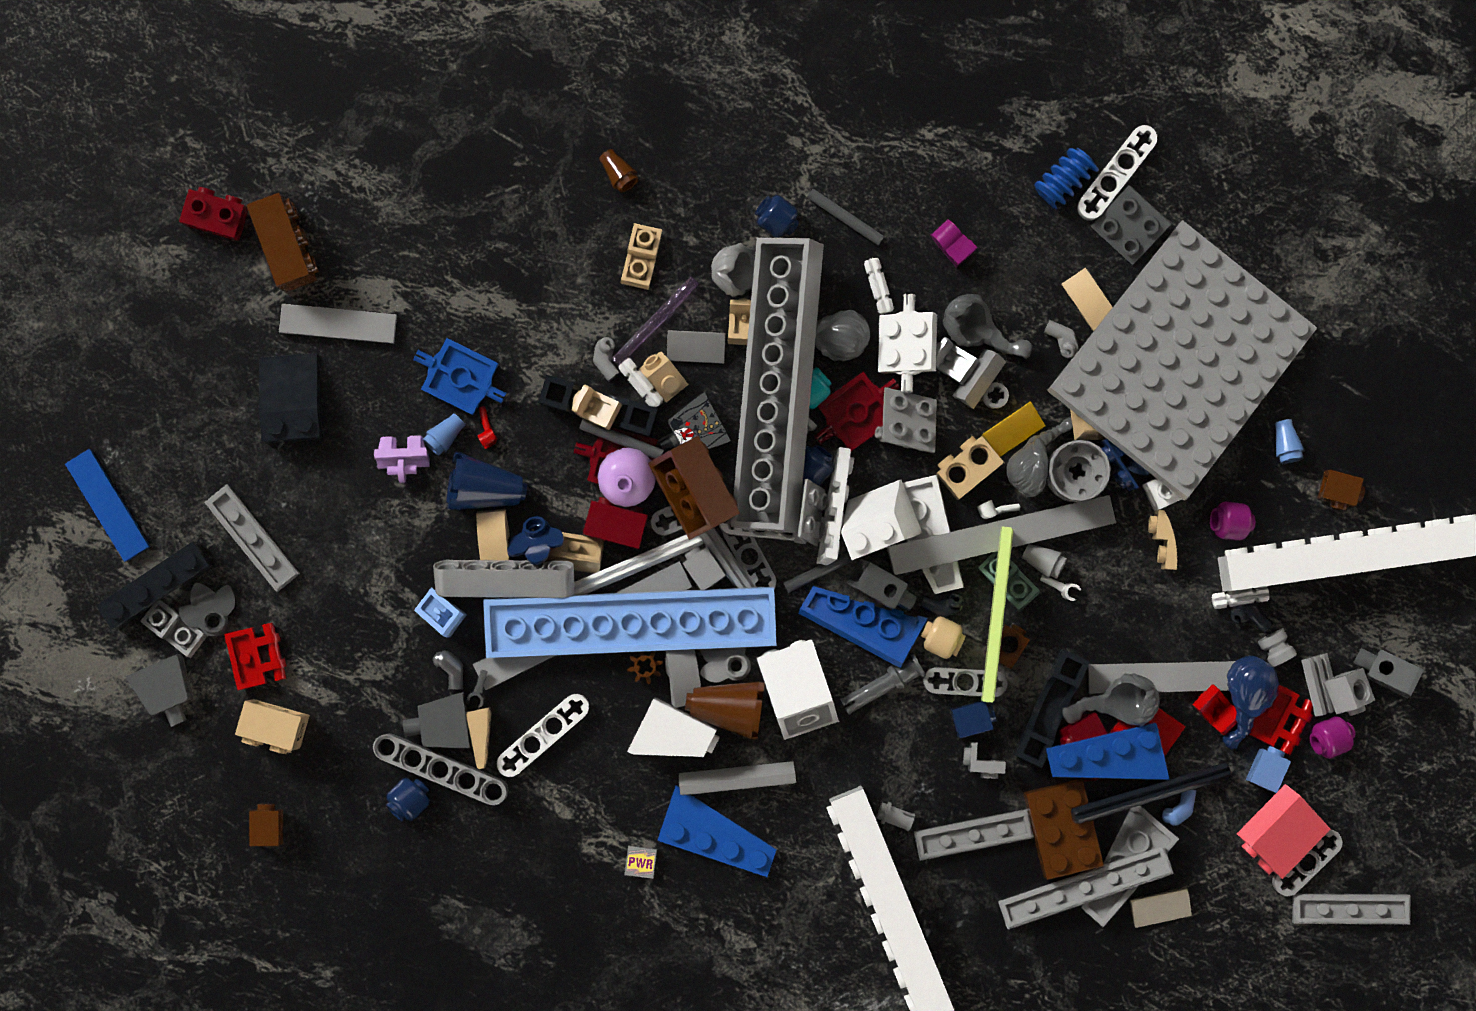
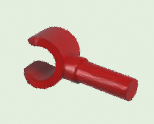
[477,406,497,449]

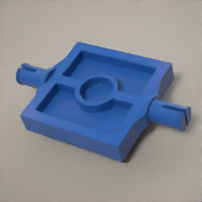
[413,338,507,416]

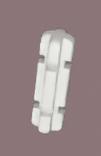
[864,258,894,314]
[619,358,663,408]
[1212,586,1269,609]

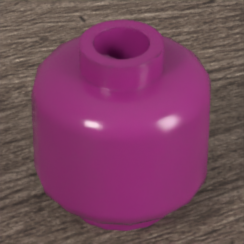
[1210,501,1256,541]
[1310,716,1355,759]

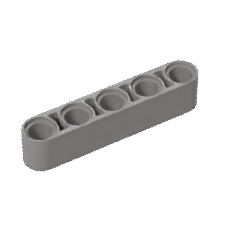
[433,560,575,598]
[373,733,509,805]

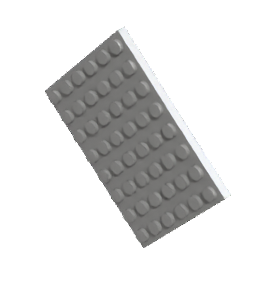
[1047,220,1317,501]

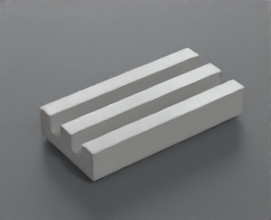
[1301,653,1335,716]

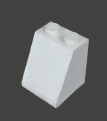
[841,480,922,560]
[757,639,839,740]
[627,697,719,757]

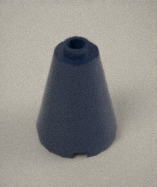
[446,452,527,510]

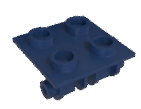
[1097,439,1139,491]

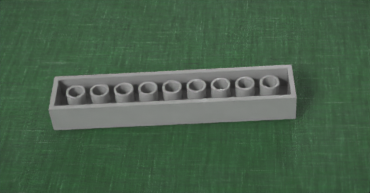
[731,238,824,533]

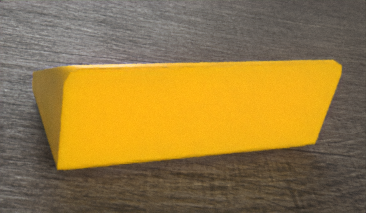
[982,401,1045,457]

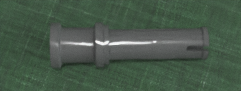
[840,653,926,715]

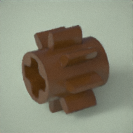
[627,651,663,684]

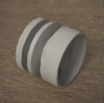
[1046,440,1110,503]

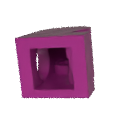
[931,219,977,268]

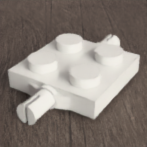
[878,294,937,393]

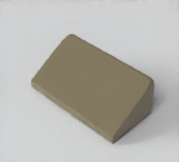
[1129,887,1192,928]

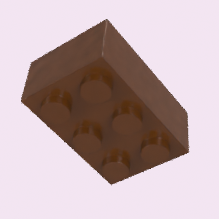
[246,193,319,293]
[648,436,740,540]
[1023,779,1104,880]

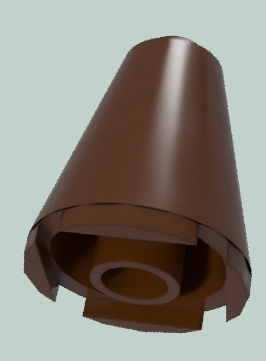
[685,682,765,740]

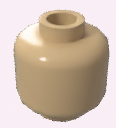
[921,616,966,659]

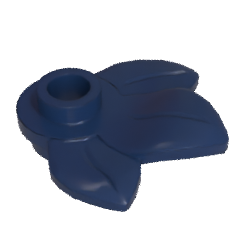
[507,516,564,565]

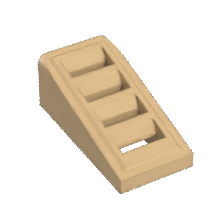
[466,707,491,769]

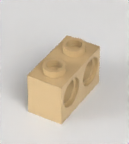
[936,436,1004,500]

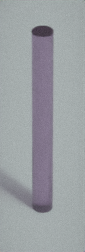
[611,276,699,366]

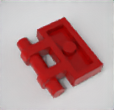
[224,623,287,690]
[1249,685,1314,755]

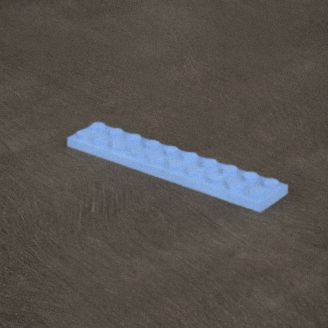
[483,587,777,658]

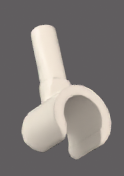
[977,500,1020,519]
[1040,574,1081,601]

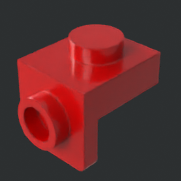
[1192,684,1237,735]

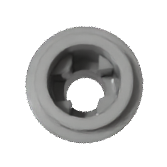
[1022,543,1067,579]

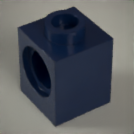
[950,701,997,738]

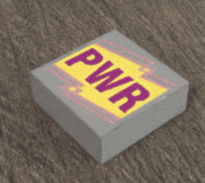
[624,845,657,879]

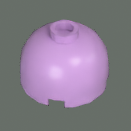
[598,447,656,507]

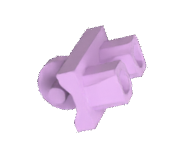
[374,435,430,483]

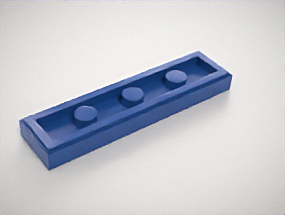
[65,449,151,562]

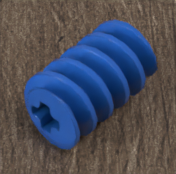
[1034,147,1099,209]

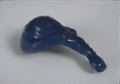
[1223,656,1280,750]

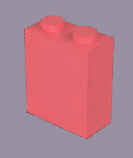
[1237,784,1331,879]

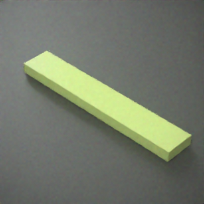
[981,527,1014,703]

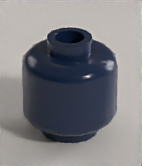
[755,195,799,238]
[802,445,834,487]
[386,778,429,821]

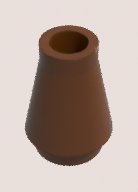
[599,149,639,193]

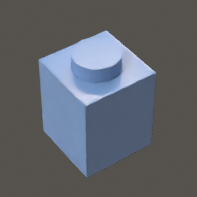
[1246,746,1291,793]

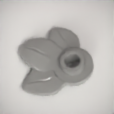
[700,647,751,682]

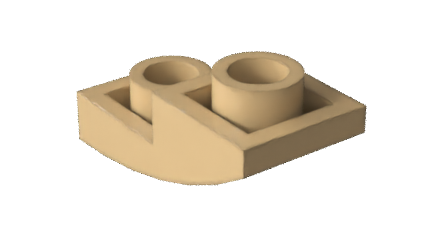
[621,223,662,290]
[1062,268,1113,332]
[476,509,511,560]
[1148,510,1177,570]

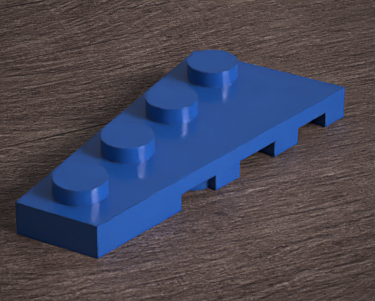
[799,586,928,668]
[1046,723,1170,780]
[657,785,776,877]

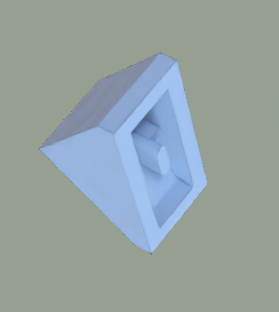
[414,587,467,638]

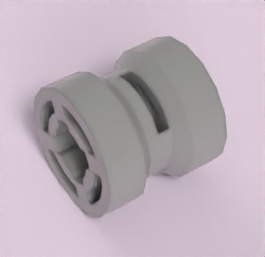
[1258,628,1297,667]

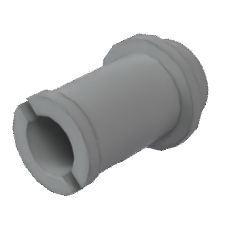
[876,802,915,832]

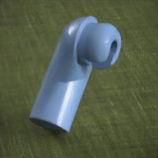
[1162,789,1196,826]

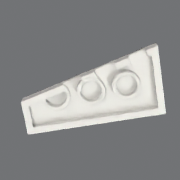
[817,447,854,565]
[903,475,964,594]

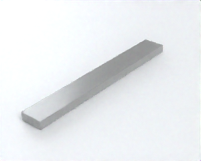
[887,495,1116,576]
[473,561,692,690]

